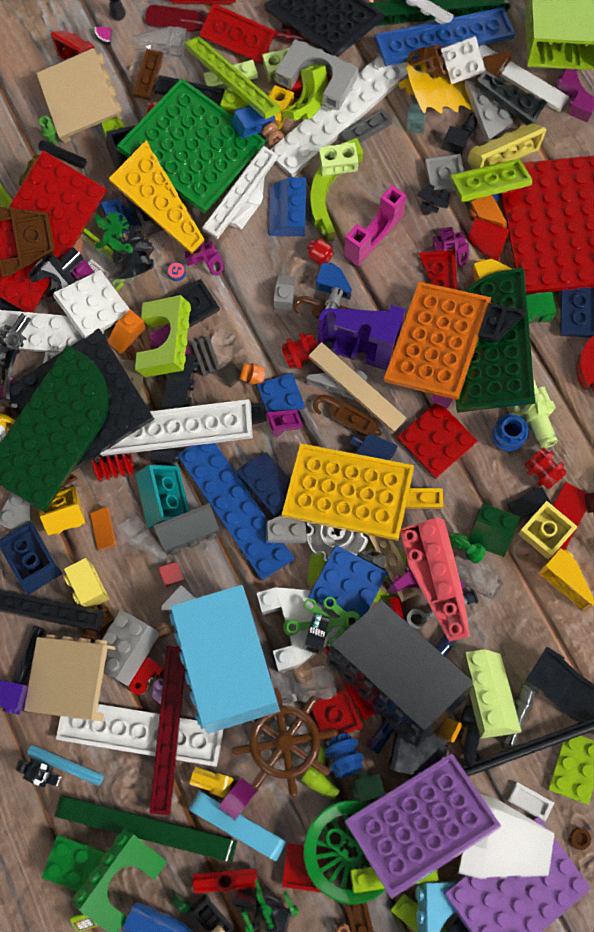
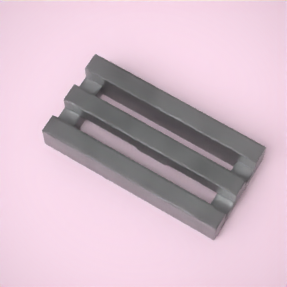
[191,336,221,376]

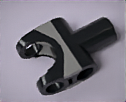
[28,247,84,302]

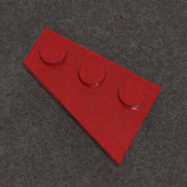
[419,249,457,290]

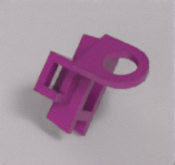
[433,227,469,266]
[184,241,223,276]

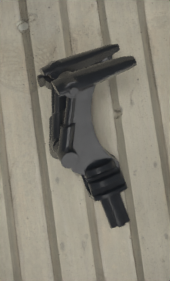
[0,313,31,408]

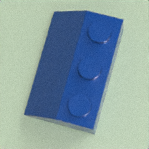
[269,177,306,237]

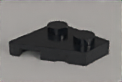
[478,303,525,343]

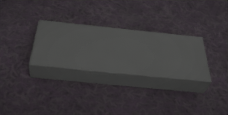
[339,108,392,143]

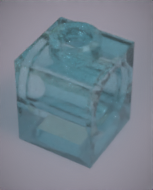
[406,103,427,134]

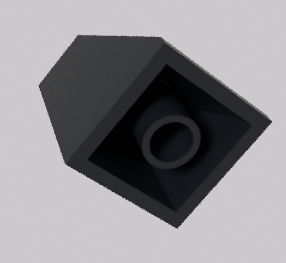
[387,729,448,776]

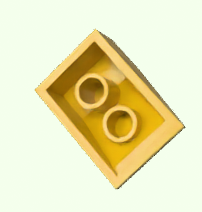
[538,548,594,612]

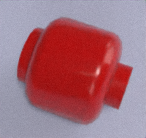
[307,238,334,265]

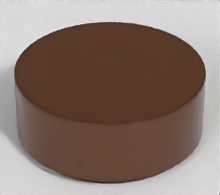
[569,828,591,850]

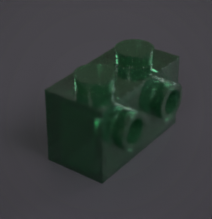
[351,772,385,802]

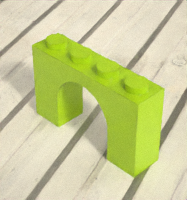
[135,295,191,377]

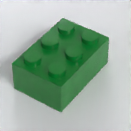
[41,834,112,891]

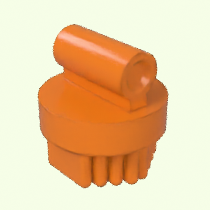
[239,363,265,385]

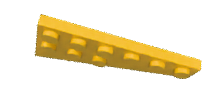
[109,140,204,254]

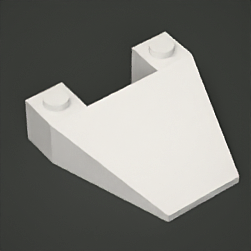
[257,587,342,673]

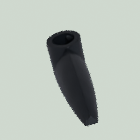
[461,705,480,768]

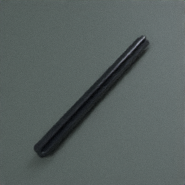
[461,718,594,777]

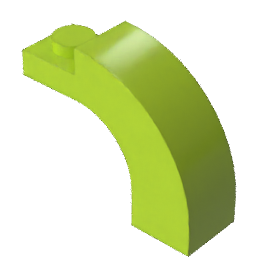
[281,64,327,121]

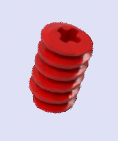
[92,452,135,482]

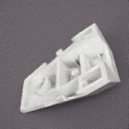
[459,794,555,879]

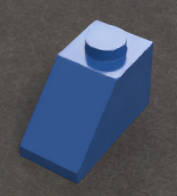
[231,106,275,139]
[316,262,352,300]

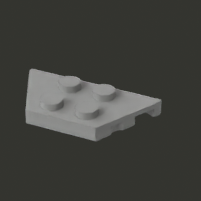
[464,81,513,143]

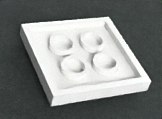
[53,270,130,338]

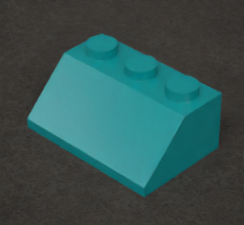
[135,465,189,528]

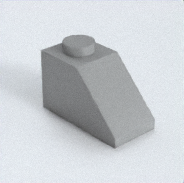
[274,275,297,312]

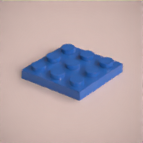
[308,544,388,622]

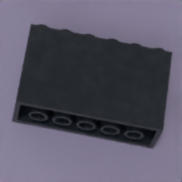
[326,600,474,748]

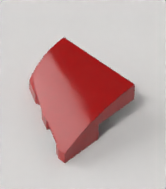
[467,218,510,261]

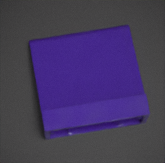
[318,305,406,371]

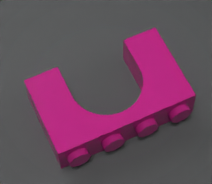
[344,185,407,267]

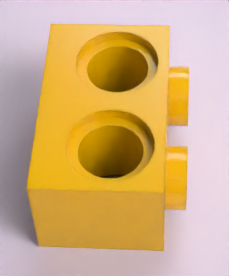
[267,85,294,130]

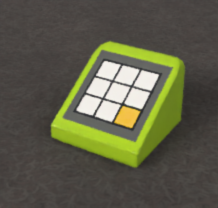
[70,913,98,932]

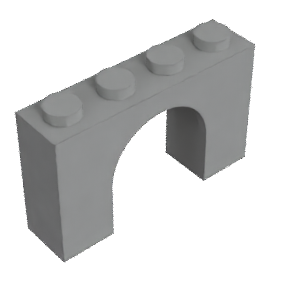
[276,39,358,111]

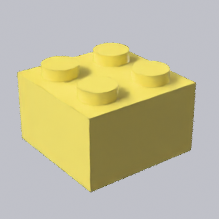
[518,501,577,560]
[64,558,109,608]

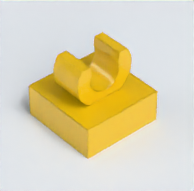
[398,76,413,95]

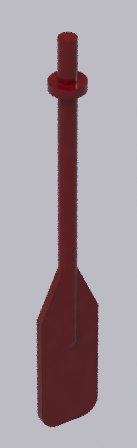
[145,5,307,43]

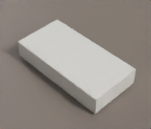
[507,782,554,822]

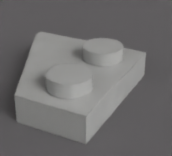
[0,492,32,531]
[266,515,307,544]

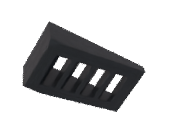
[190,894,235,932]

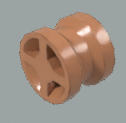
[262,123,284,146]

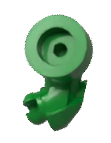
[448,533,486,564]

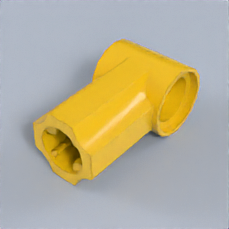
[189,767,234,798]

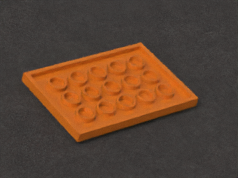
[384,282,491,400]

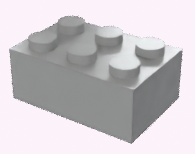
[102,610,161,686]

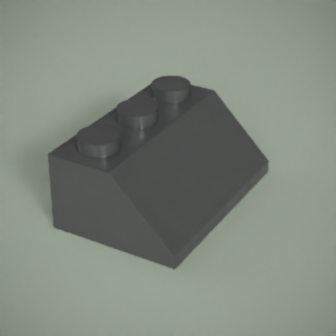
[154,504,221,556]

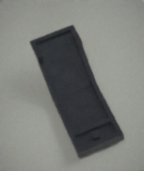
[525,647,594,733]

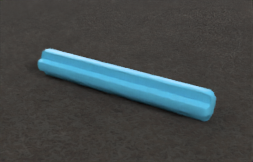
[27,745,104,786]

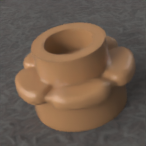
[155,622,172,639]

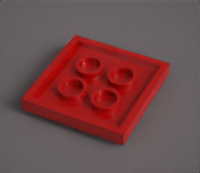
[397,403,478,480]

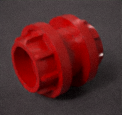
[281,332,318,369]
[525,448,567,489]

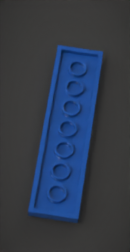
[374,7,516,67]
[180,443,295,581]

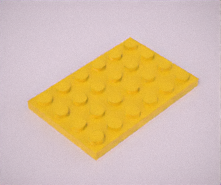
[282,443,414,541]

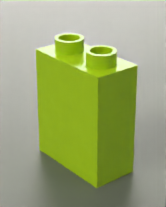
[525,0,594,70]

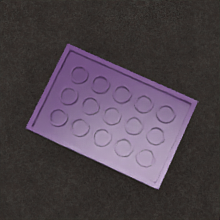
[345,753,501,899]
[443,817,591,932]

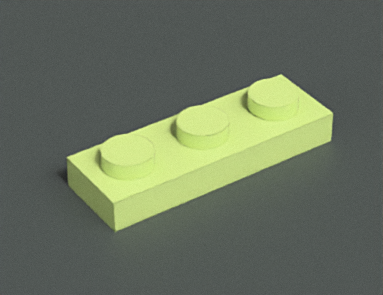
[203,60,258,88]

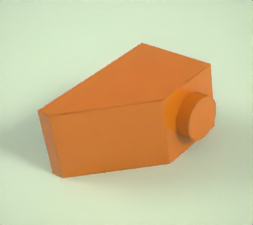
[469,195,507,228]
[108,309,146,355]

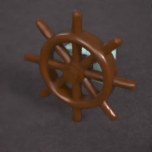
[231,688,338,798]

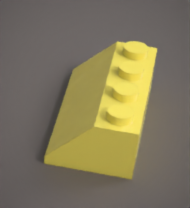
[467,123,546,169]

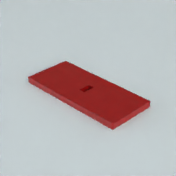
[553,482,588,553]

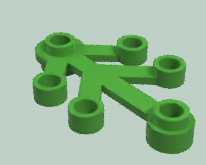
[283,597,360,648]

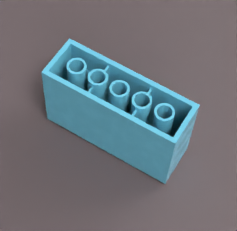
[169,585,280,734]

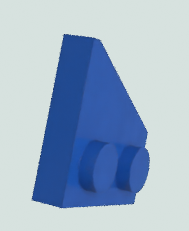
[101,198,137,236]

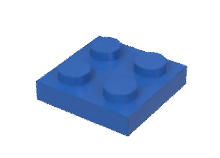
[257,373,305,413]

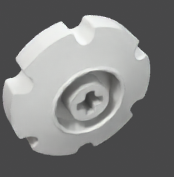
[306,522,368,561]

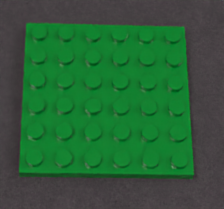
[117,78,267,214]

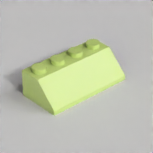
[462,649,521,738]

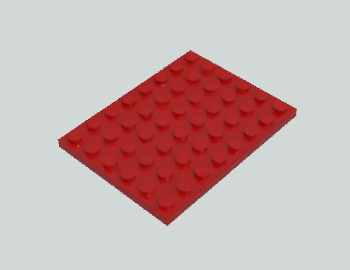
[501,156,594,294]

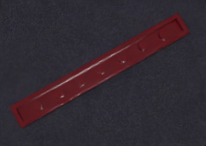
[149,646,185,815]

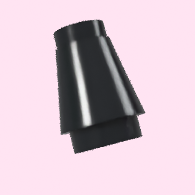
[109,0,126,21]

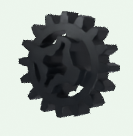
[15,758,61,788]

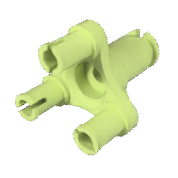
[507,380,558,448]

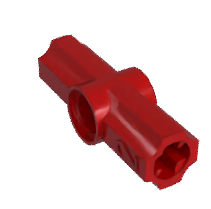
[193,868,258,894]

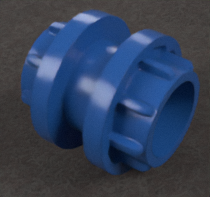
[492,414,529,452]
[323,733,364,778]

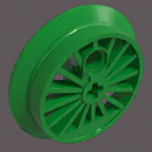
[304,801,386,904]

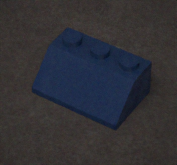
[237,453,291,519]

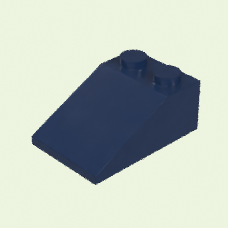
[0,521,63,595]

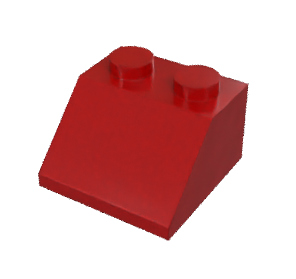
[50,30,95,60]

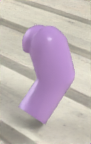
[152,678,163,705]

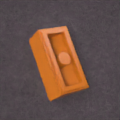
[90,507,117,551]

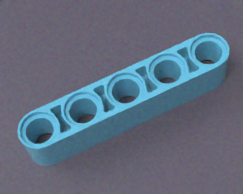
[188,790,286,861]

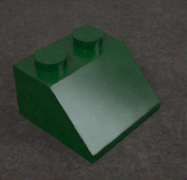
[468,503,520,557]

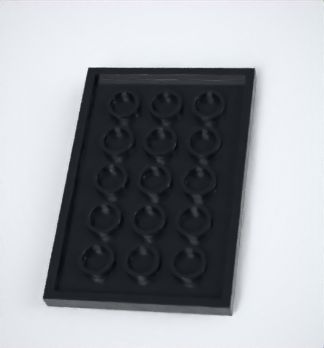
[264,0,384,57]

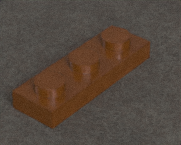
[133,49,164,100]

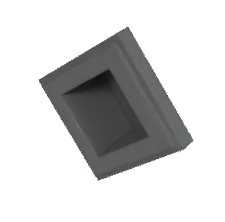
[358,549,386,568]

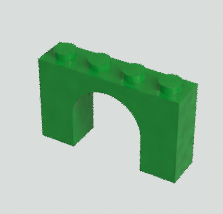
[70,829,167,932]

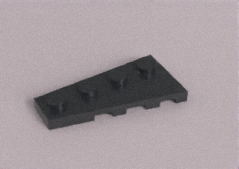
[474,70,547,125]

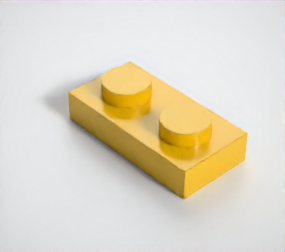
[405,488,443,509]

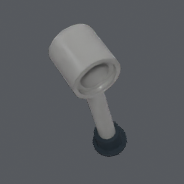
[405,588,479,631]

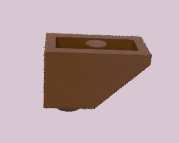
[476,50,513,77]

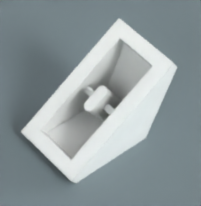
[162,586,196,613]

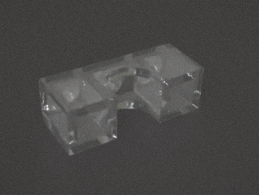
[272,665,337,705]

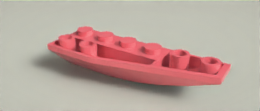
[400,518,470,642]

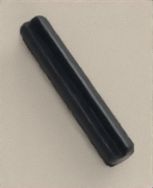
[38,140,87,168]
[12,625,44,684]

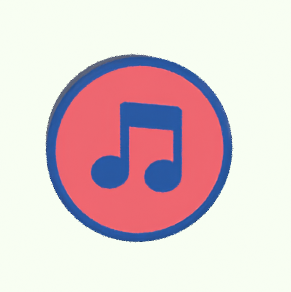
[167,262,186,281]

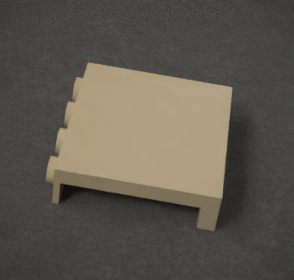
[37,48,122,143]
[24,635,115,722]

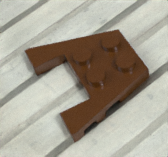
[0,207,56,278]

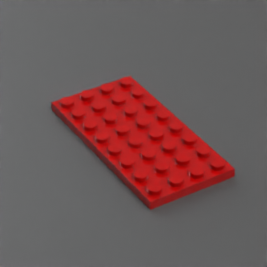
[0,151,108,313]

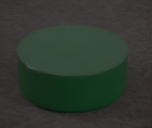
[170,892,191,913]

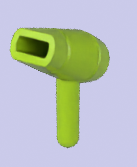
[301,746,340,800]

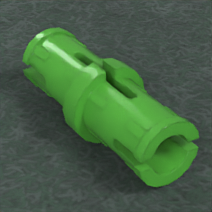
[39,116,58,145]

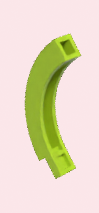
[311,138,363,242]

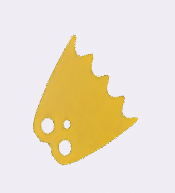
[406,60,474,114]

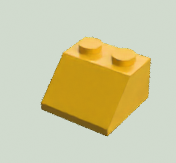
[39,486,85,536]

